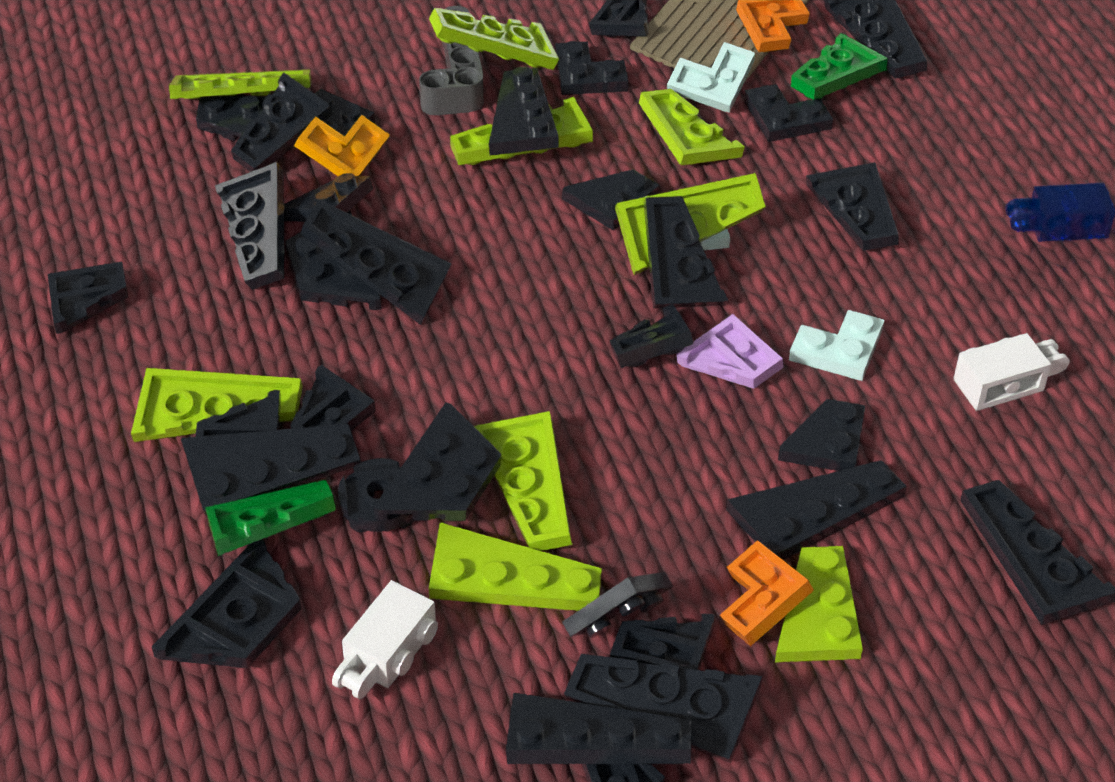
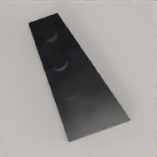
[301,199,452,325]

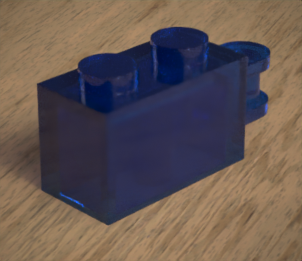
[1005,183,1115,242]

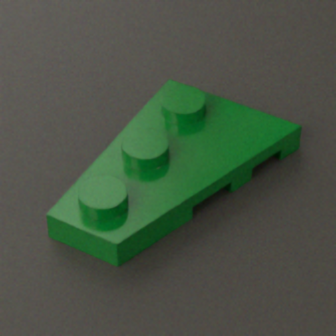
[791,33,888,100]
[205,480,336,556]

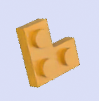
[294,115,390,176]

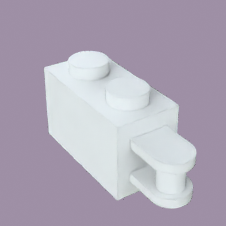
[954,333,1070,411]
[332,580,438,699]

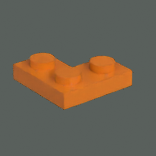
[736,0,810,53]
[720,540,814,647]

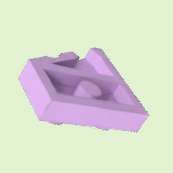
[676,314,783,389]

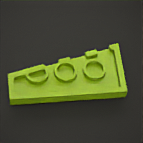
[429,8,559,70]
[169,69,312,99]
[450,97,593,165]
[615,173,766,276]
[131,368,303,442]
[474,411,572,551]
[429,522,602,611]

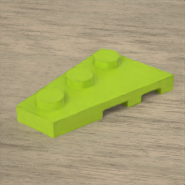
[639,89,745,165]
[775,546,863,662]

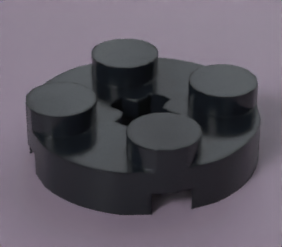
[338,458,413,532]

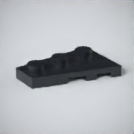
[231,72,333,172]
[806,162,899,251]
[643,196,729,308]

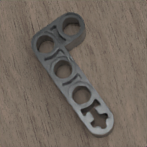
[419,6,484,115]

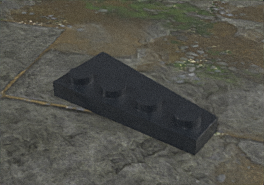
[824,0,927,79]
[489,67,559,156]
[215,162,284,290]
[181,424,361,516]
[726,460,907,560]
[960,480,1115,625]
[564,654,763,763]
[506,692,691,764]

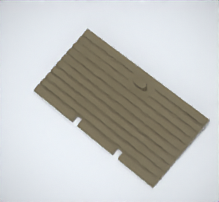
[630,0,810,84]

